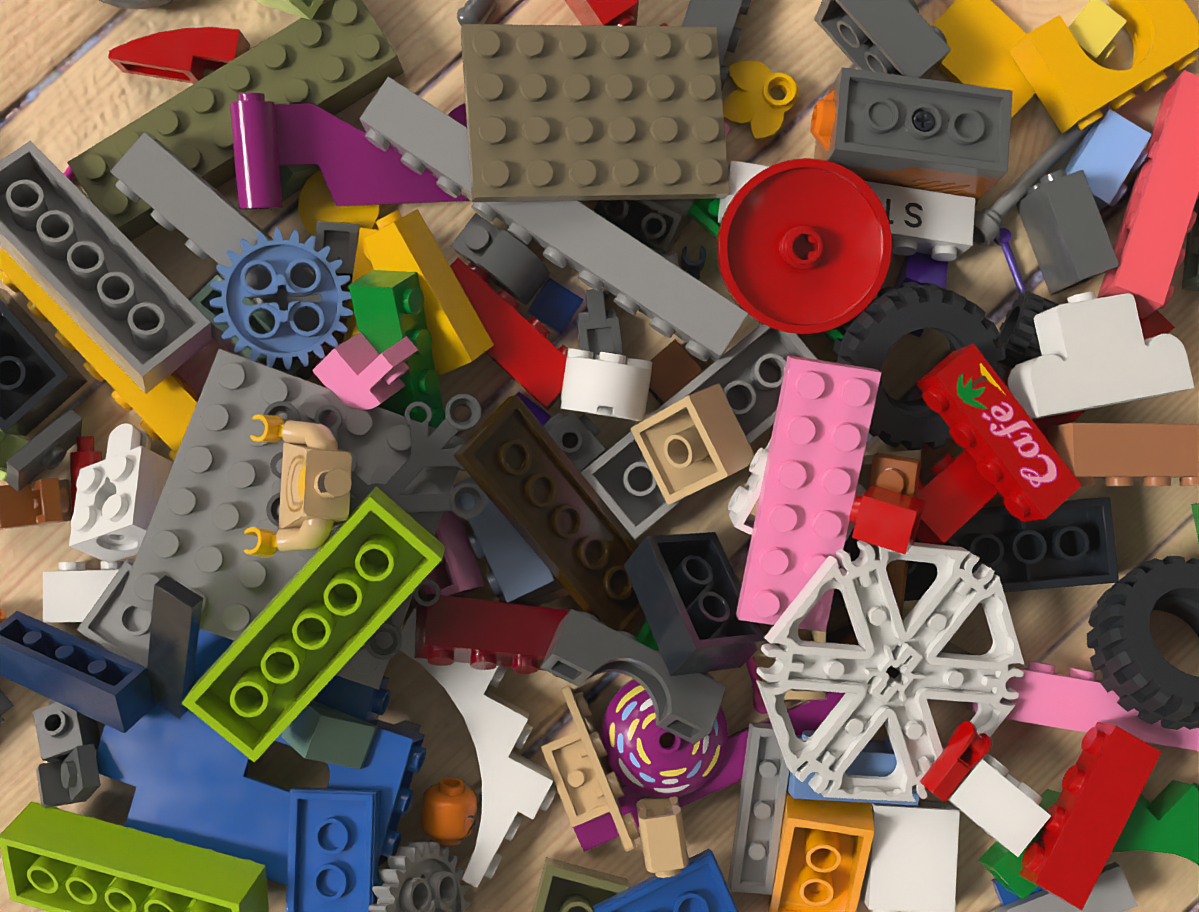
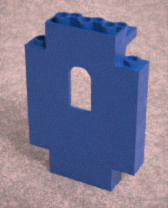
[96,629,426,886]

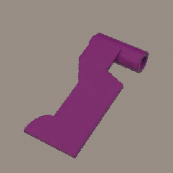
[230,93,471,210]

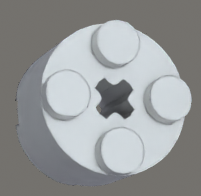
[560,349,653,421]

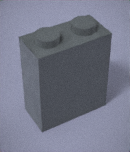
[1016,169,1120,295]

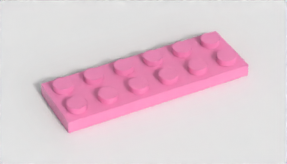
[736,355,882,632]

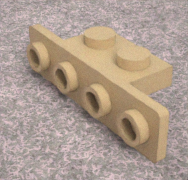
[541,686,641,852]

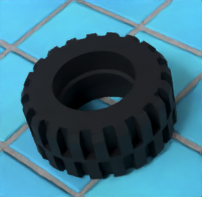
[833,282,1006,451]
[1087,556,1199,730]

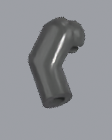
[457,0,496,26]

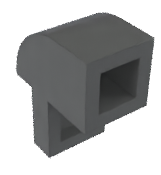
[451,213,551,305]

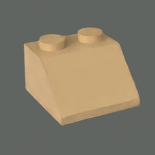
[630,383,754,505]

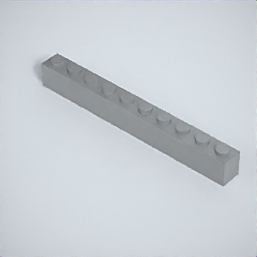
[359,76,748,362]

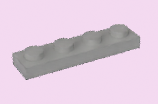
[728,722,795,895]

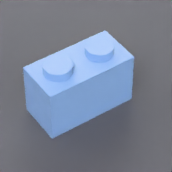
[1065,109,1152,211]

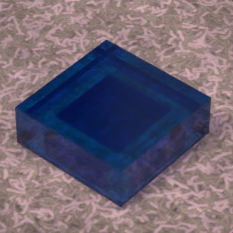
[527,278,584,336]

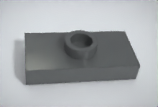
[7,410,82,492]

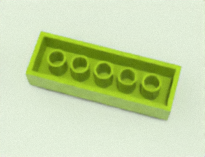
[182,486,445,762]
[0,801,269,912]

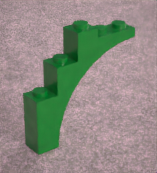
[978,780,1199,899]

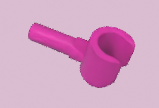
[746,656,767,714]

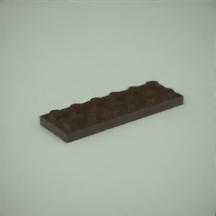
[453,395,644,633]

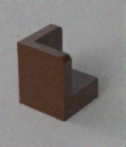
[649,339,701,406]

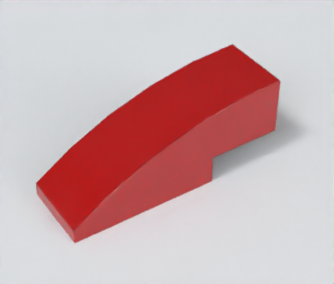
[108,27,250,84]

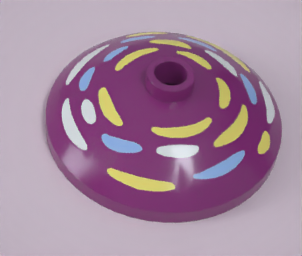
[601,679,728,799]

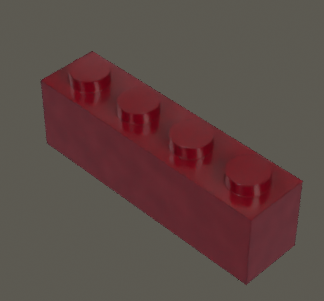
[414,594,582,677]

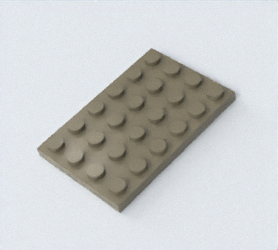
[461,24,730,202]

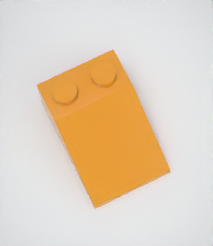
[768,790,875,912]

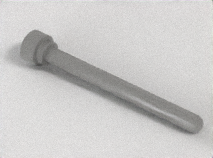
[973,106,1109,246]

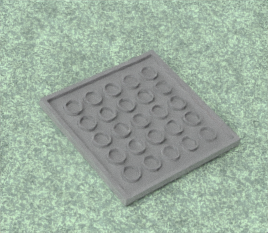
[119,349,467,689]

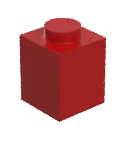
[849,485,926,554]

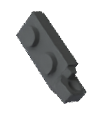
[577,288,623,360]

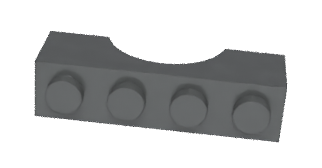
[540,609,726,744]

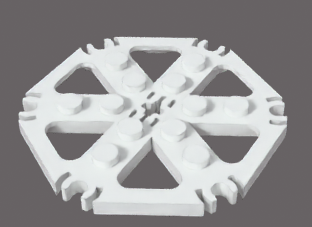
[756,540,1025,802]

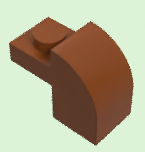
[0,478,72,530]

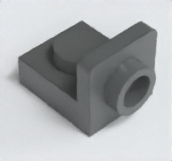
[315,221,362,286]
[36,744,101,808]

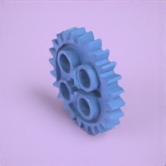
[210,228,353,370]

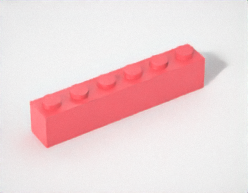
[1097,70,1199,319]

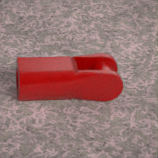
[919,721,992,802]

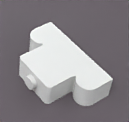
[1008,292,1194,420]

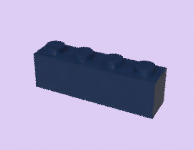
[0,611,156,733]

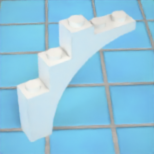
[400,607,557,888]

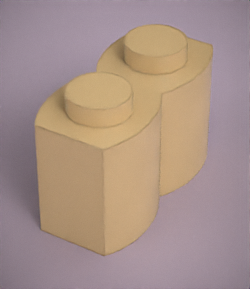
[636,796,689,878]

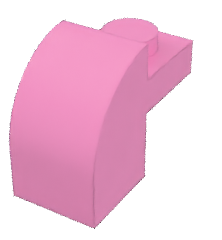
[312,332,418,410]

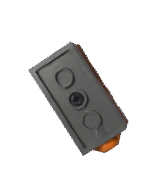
[811,67,1012,206]

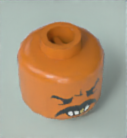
[421,777,478,846]

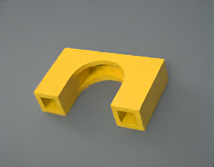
[1009,0,1199,134]

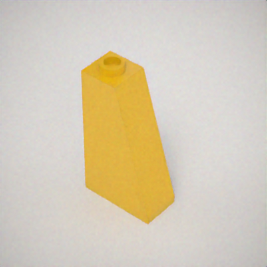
[364,209,494,376]

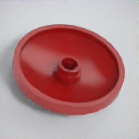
[717,158,892,334]

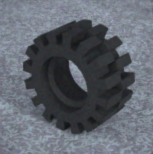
[995,291,1059,368]

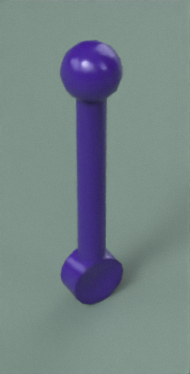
[993,228,1027,294]

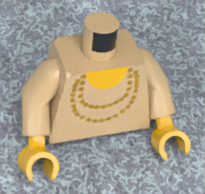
[244,414,352,558]

